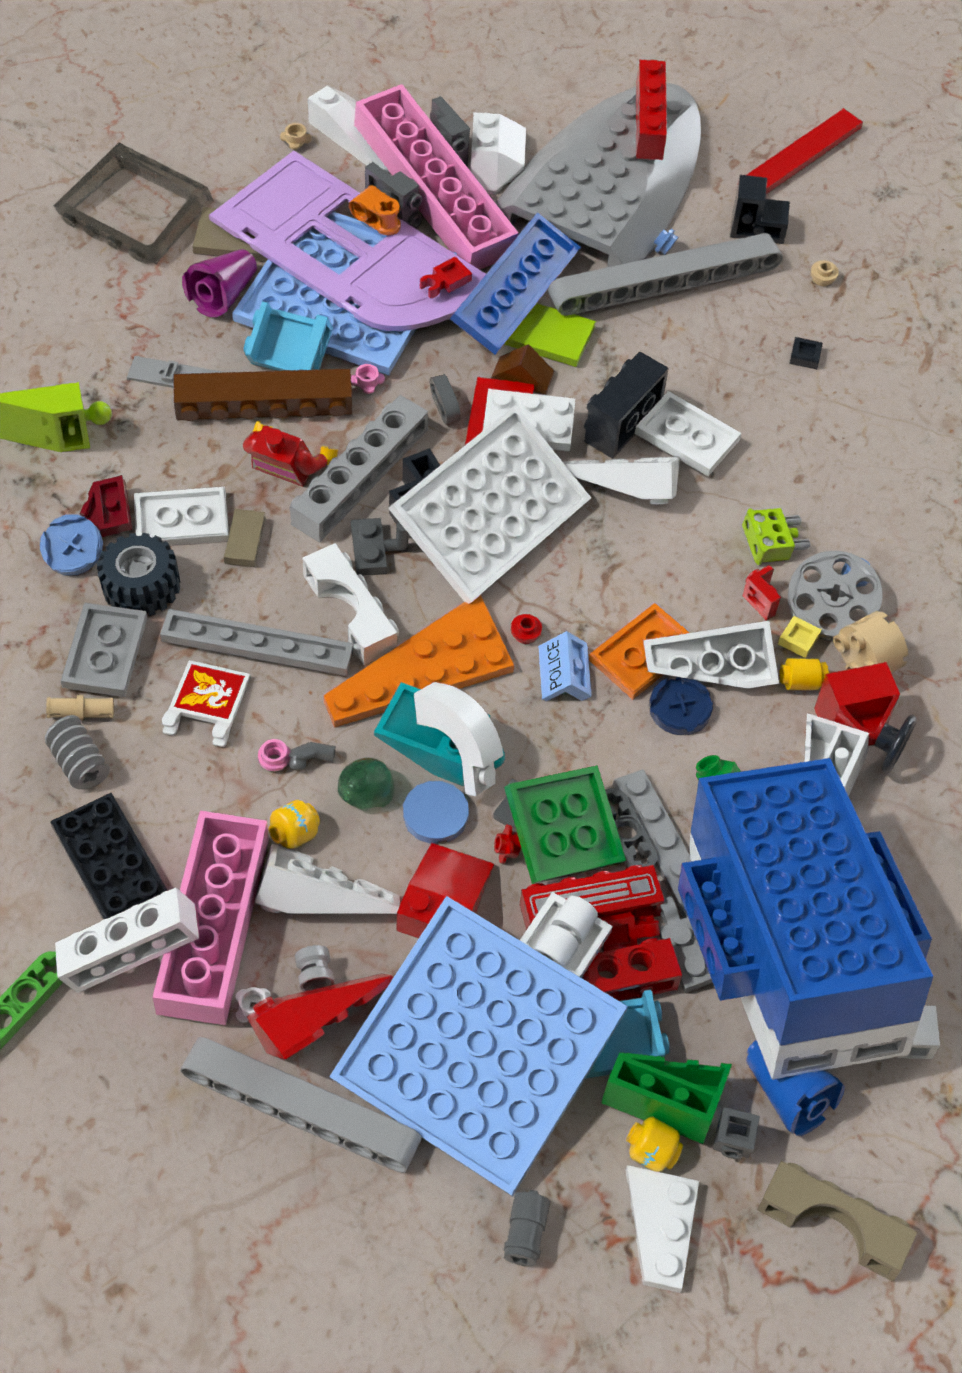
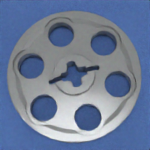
[788,551,883,641]

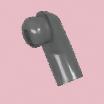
[288,742,336,770]

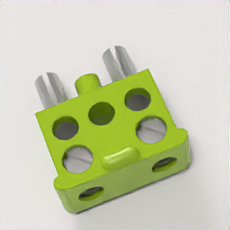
[742,508,810,565]

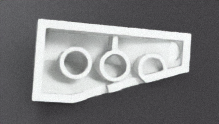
[308,86,390,172]
[562,457,680,504]

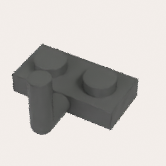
[351,518,408,576]

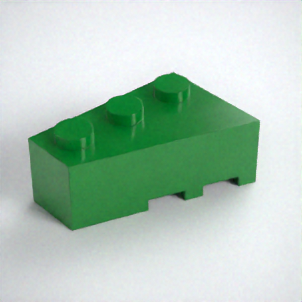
[601,1052,732,1144]

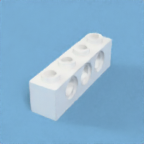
[55,888,199,993]

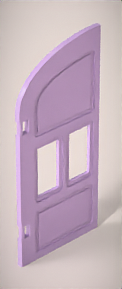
[209,151,486,331]

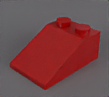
[396,843,495,939]

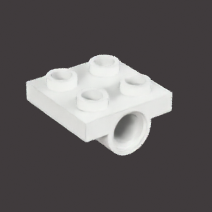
[520,892,612,978]

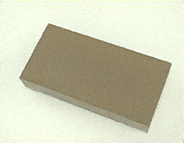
[224,509,265,567]

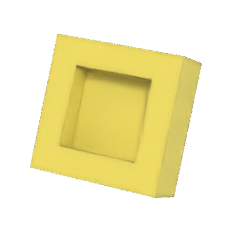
[778,616,821,658]

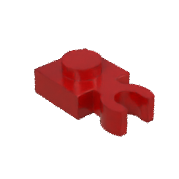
[419,256,472,298]

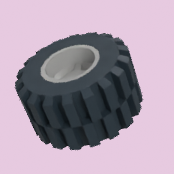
[97,533,181,616]

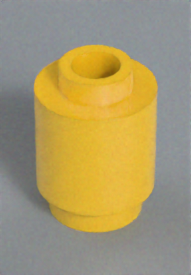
[779,658,829,690]

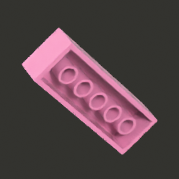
[152,811,269,1025]

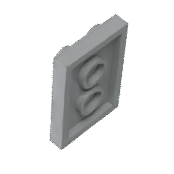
[61,603,148,697]

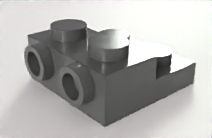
[430,96,470,168]
[365,162,423,229]

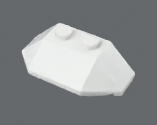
[471,113,526,195]

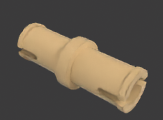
[46,695,114,721]

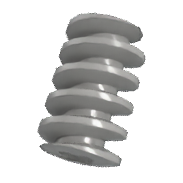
[45,715,110,789]

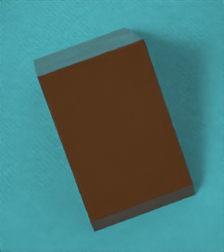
[491,344,554,395]

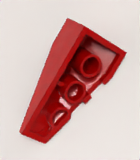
[247,973,393,1060]

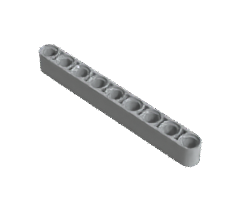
[548,233,783,316]

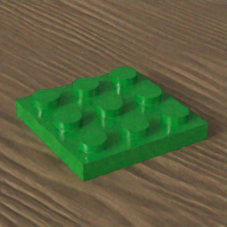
[504,765,626,884]

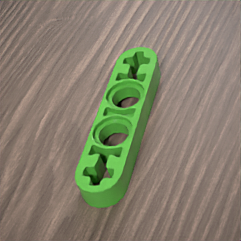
[0,951,63,1050]

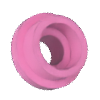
[258,739,291,771]

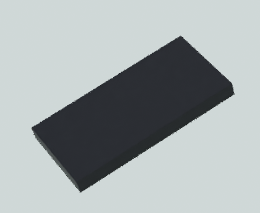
[50,793,168,920]

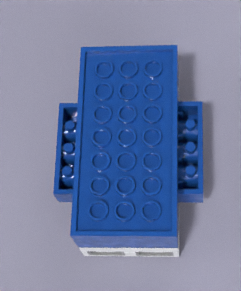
[678,758,934,1080]

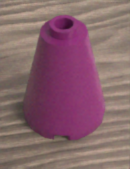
[182,249,257,317]

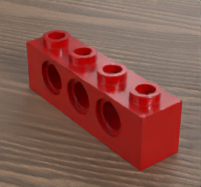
[582,938,682,1001]

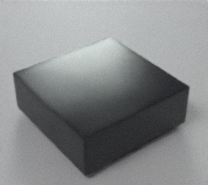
[789,337,823,370]

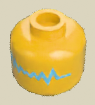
[268,800,320,849]
[626,1117,683,1172]

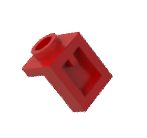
[742,565,781,621]

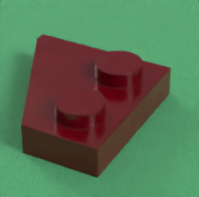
[80,475,132,537]

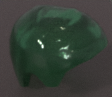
[337,757,395,811]

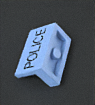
[538,631,592,701]

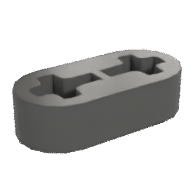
[429,374,461,424]

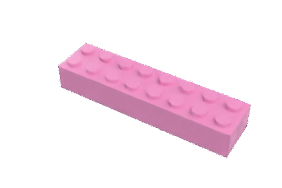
[354,84,519,270]

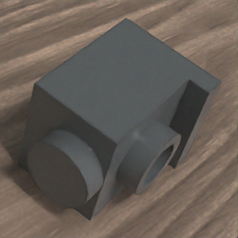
[713,1107,760,1159]

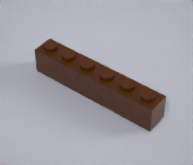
[174,369,352,421]

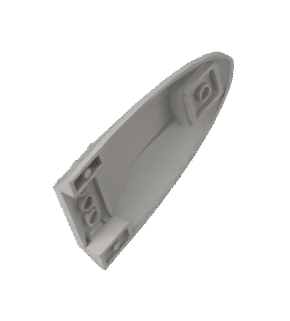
[496,83,701,267]

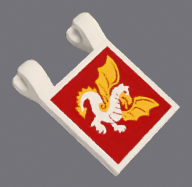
[162,660,250,747]

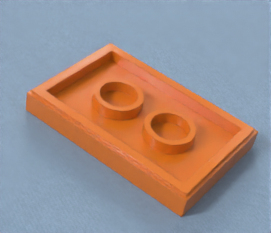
[589,603,689,700]

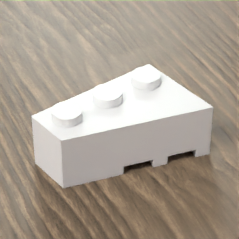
[804,713,869,796]

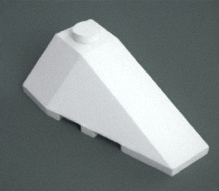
[643,621,779,688]
[255,844,400,914]

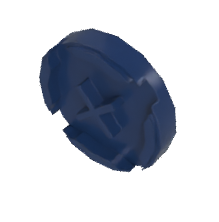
[649,677,713,735]

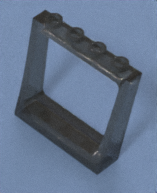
[53,143,214,264]

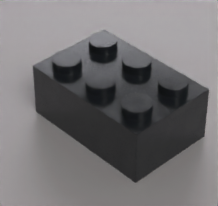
[584,351,669,459]

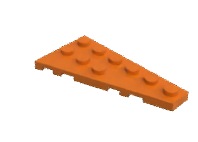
[324,594,514,728]

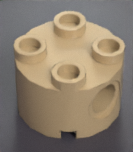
[833,611,908,673]

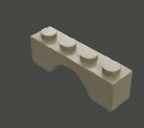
[757,1161,917,1282]

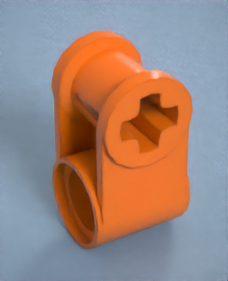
[349,185,401,236]

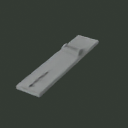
[127,356,222,388]

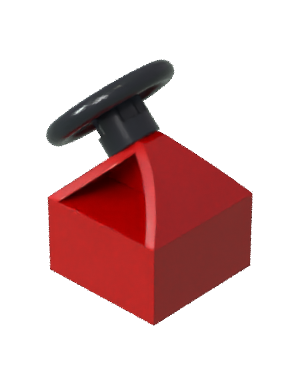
[814,662,917,774]

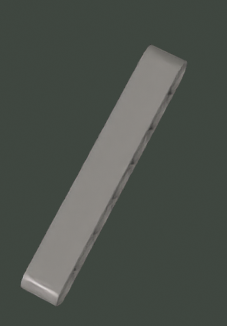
[180,1037,422,1173]

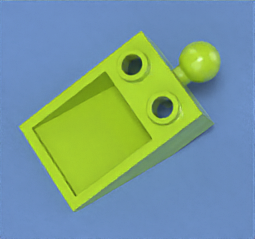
[0,382,112,452]

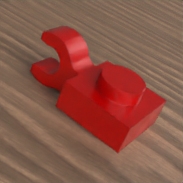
[599,912,660,952]

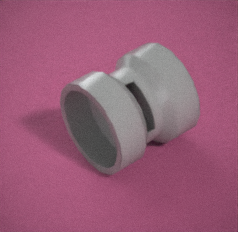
[295,945,334,991]

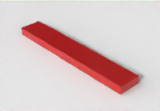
[737,108,863,194]

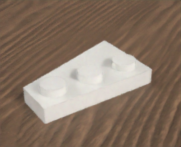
[626,1165,699,1293]

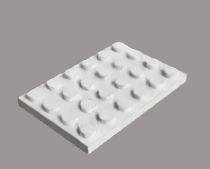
[388,404,591,604]

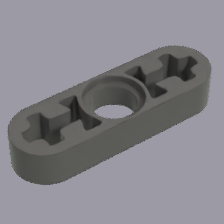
[605,788,657,868]

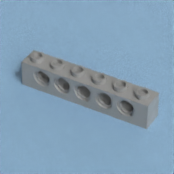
[289,395,428,543]

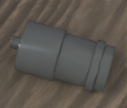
[503,1190,550,1267]

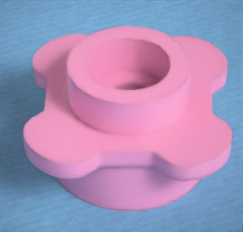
[351,364,385,394]

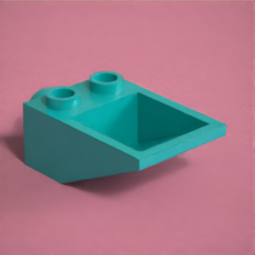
[374,682,505,786]

